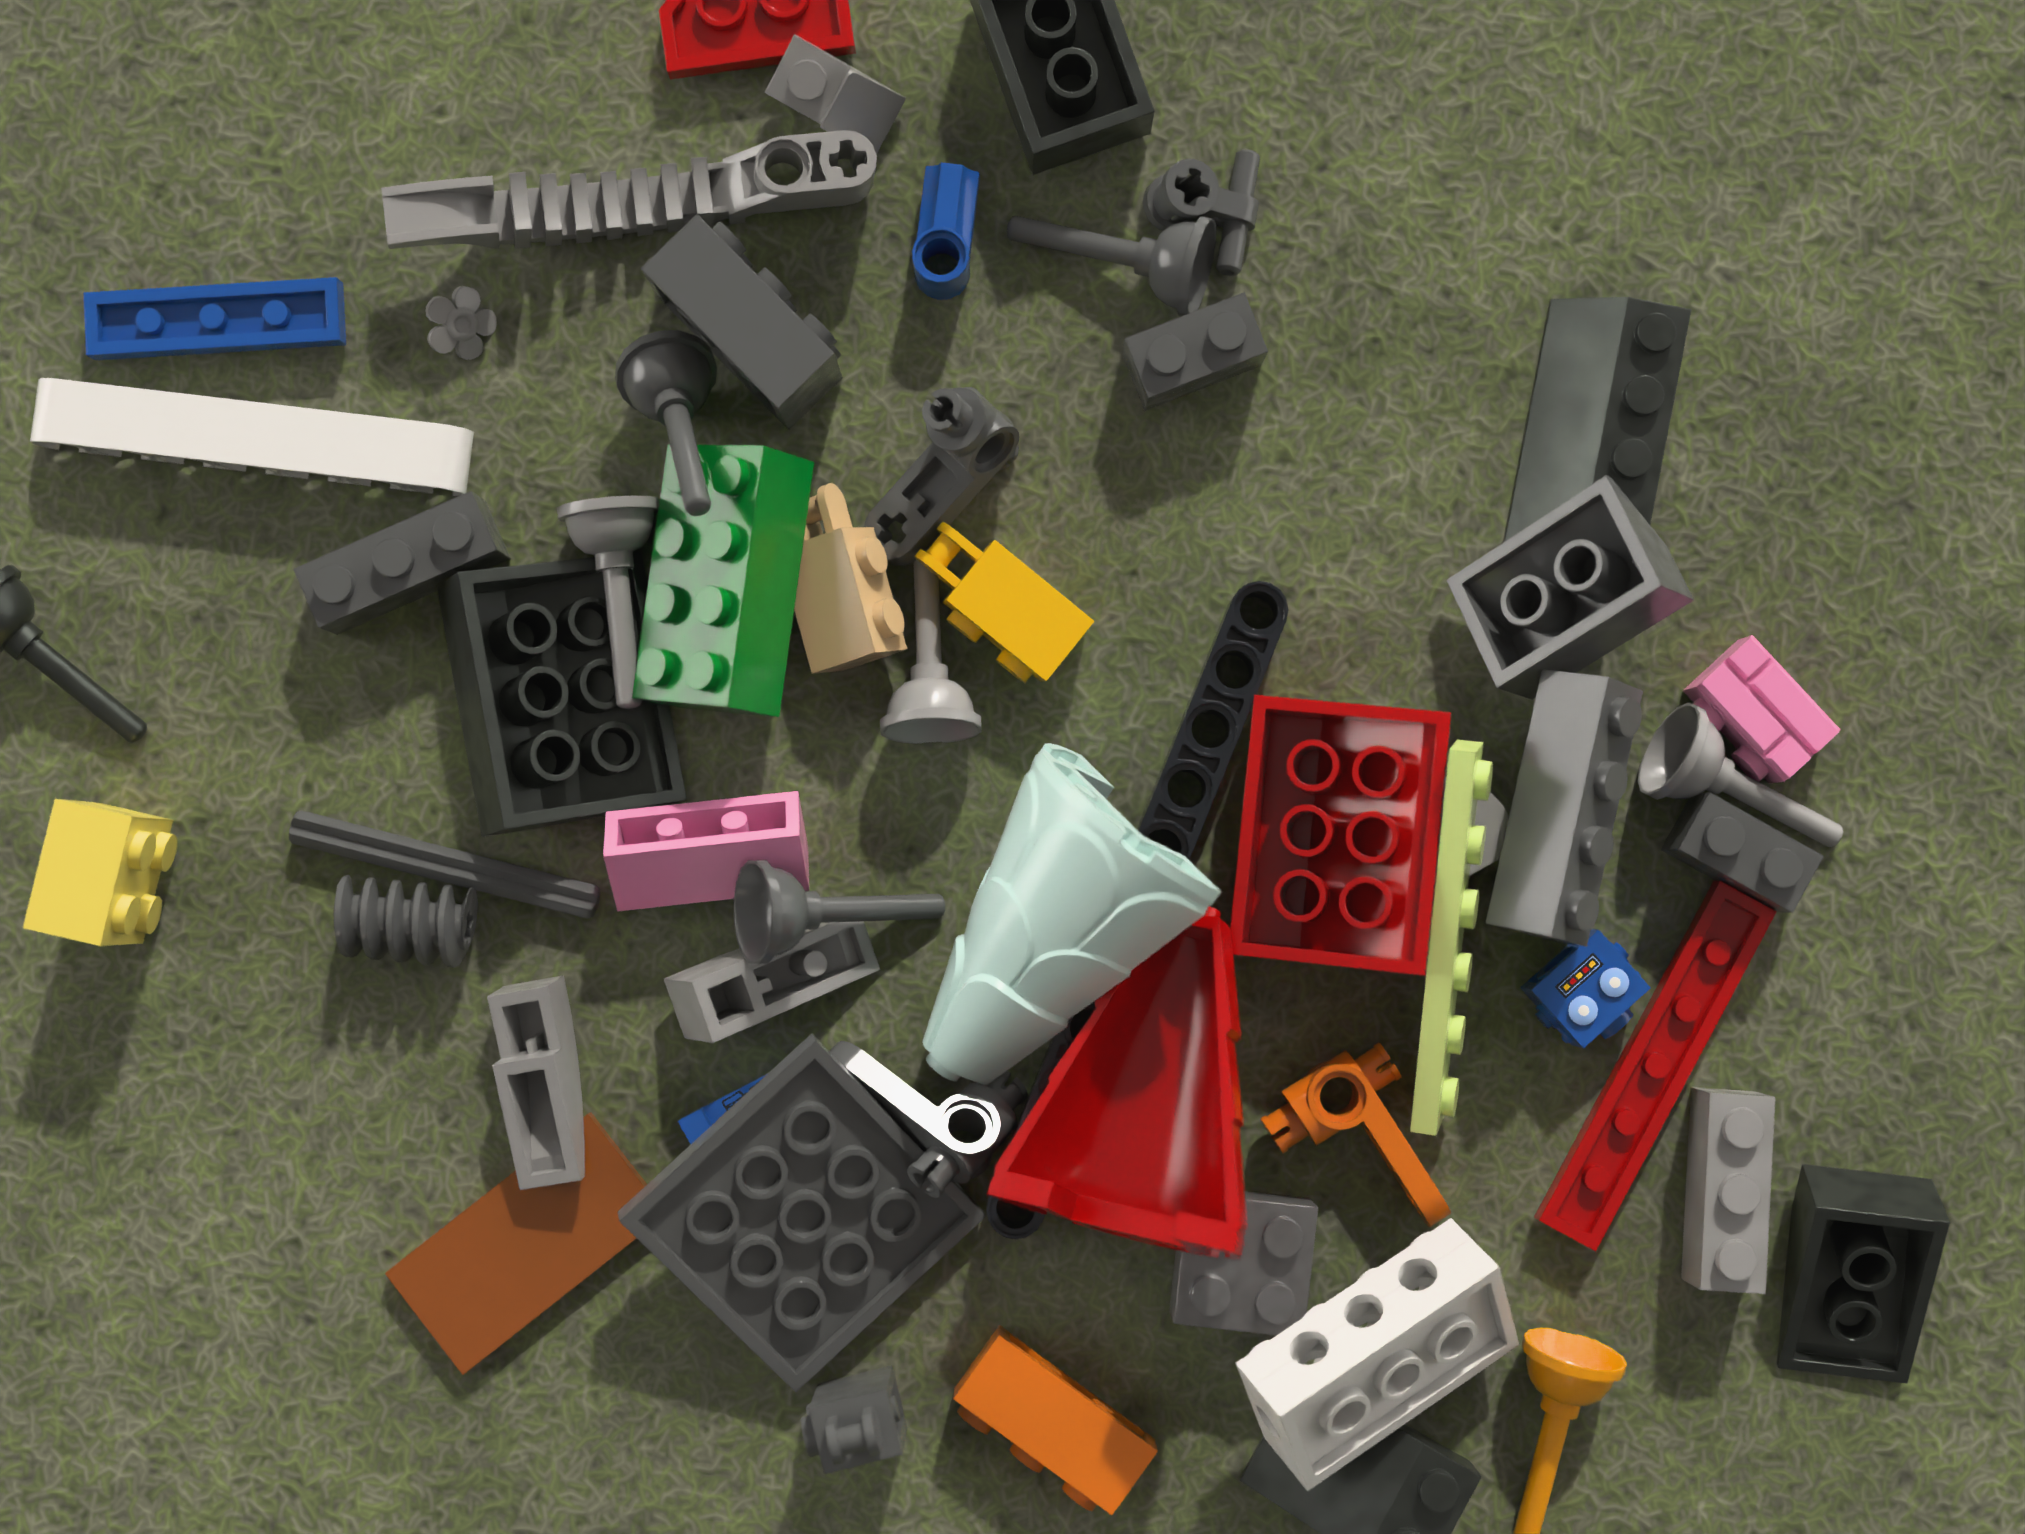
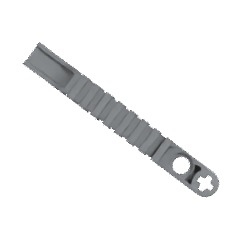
[381,130,877,249]

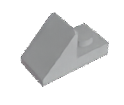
[764,34,906,154]

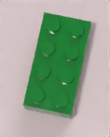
[632,444,814,717]

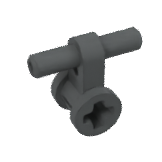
[1143,149,1260,276]

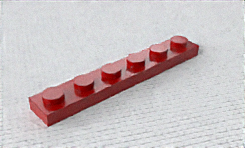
[1534,881,1777,1252]

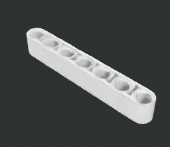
[30,378,474,497]

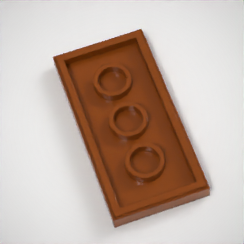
[385,1112,647,1375]

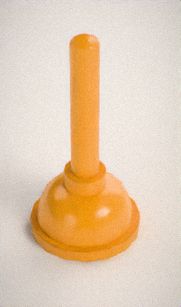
[1513,1327,1627,1534]

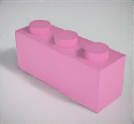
[603,791,809,912]

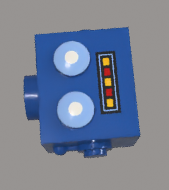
[1520,929,1651,1048]

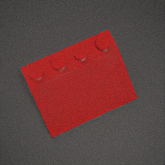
[1230,695,1452,976]

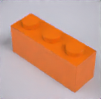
[953,1325,1158,1515]

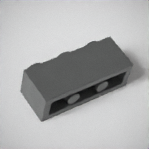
[293,491,511,635]

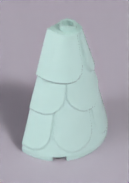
[922,743,1221,1085]

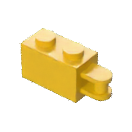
[914,521,1095,683]

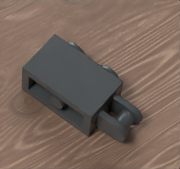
[801,1365,908,1474]

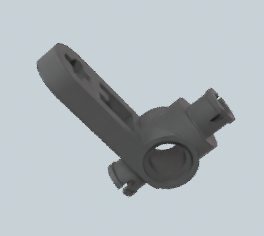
[864,387,1019,566]
[829,1041,1028,1198]

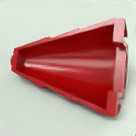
[987,906,1248,1260]

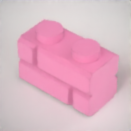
[1683,635,1841,784]

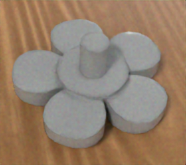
[425,286,497,360]

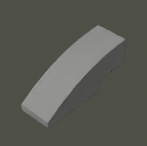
[487,975,585,1190]

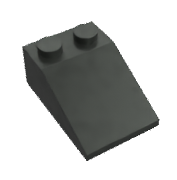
[1777,1164,1950,1384]
[1240,1424,1482,1534]

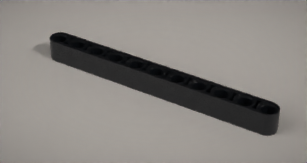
[986,581,1289,1239]

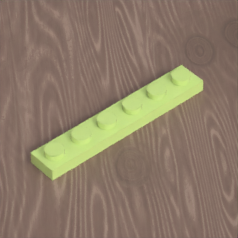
[1410,740,1493,1136]

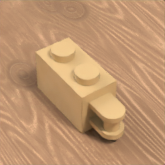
[794,483,907,674]

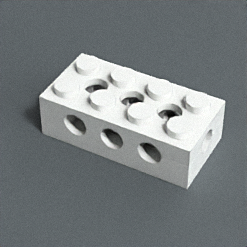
[1236,1218,1519,1491]

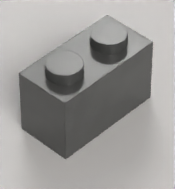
[1122,292,1268,411]
[1661,792,1824,913]

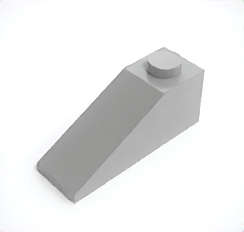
[664,921,880,1043]

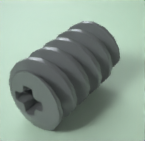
[333,875,478,968]

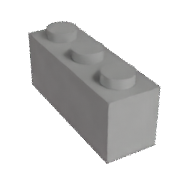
[1681,1087,1775,1294]

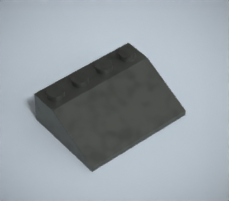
[437,552,687,837]

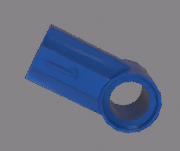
[912,162,980,300]

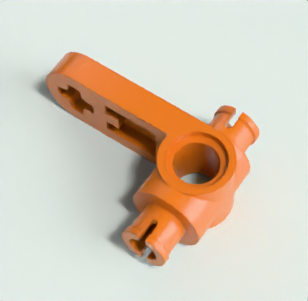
[1260,1042,1451,1228]

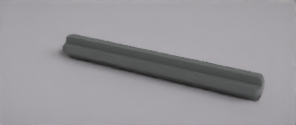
[288,810,600,918]

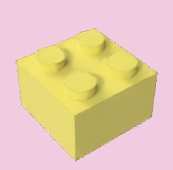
[23,799,177,946]

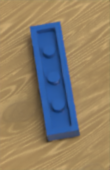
[83,277,346,361]

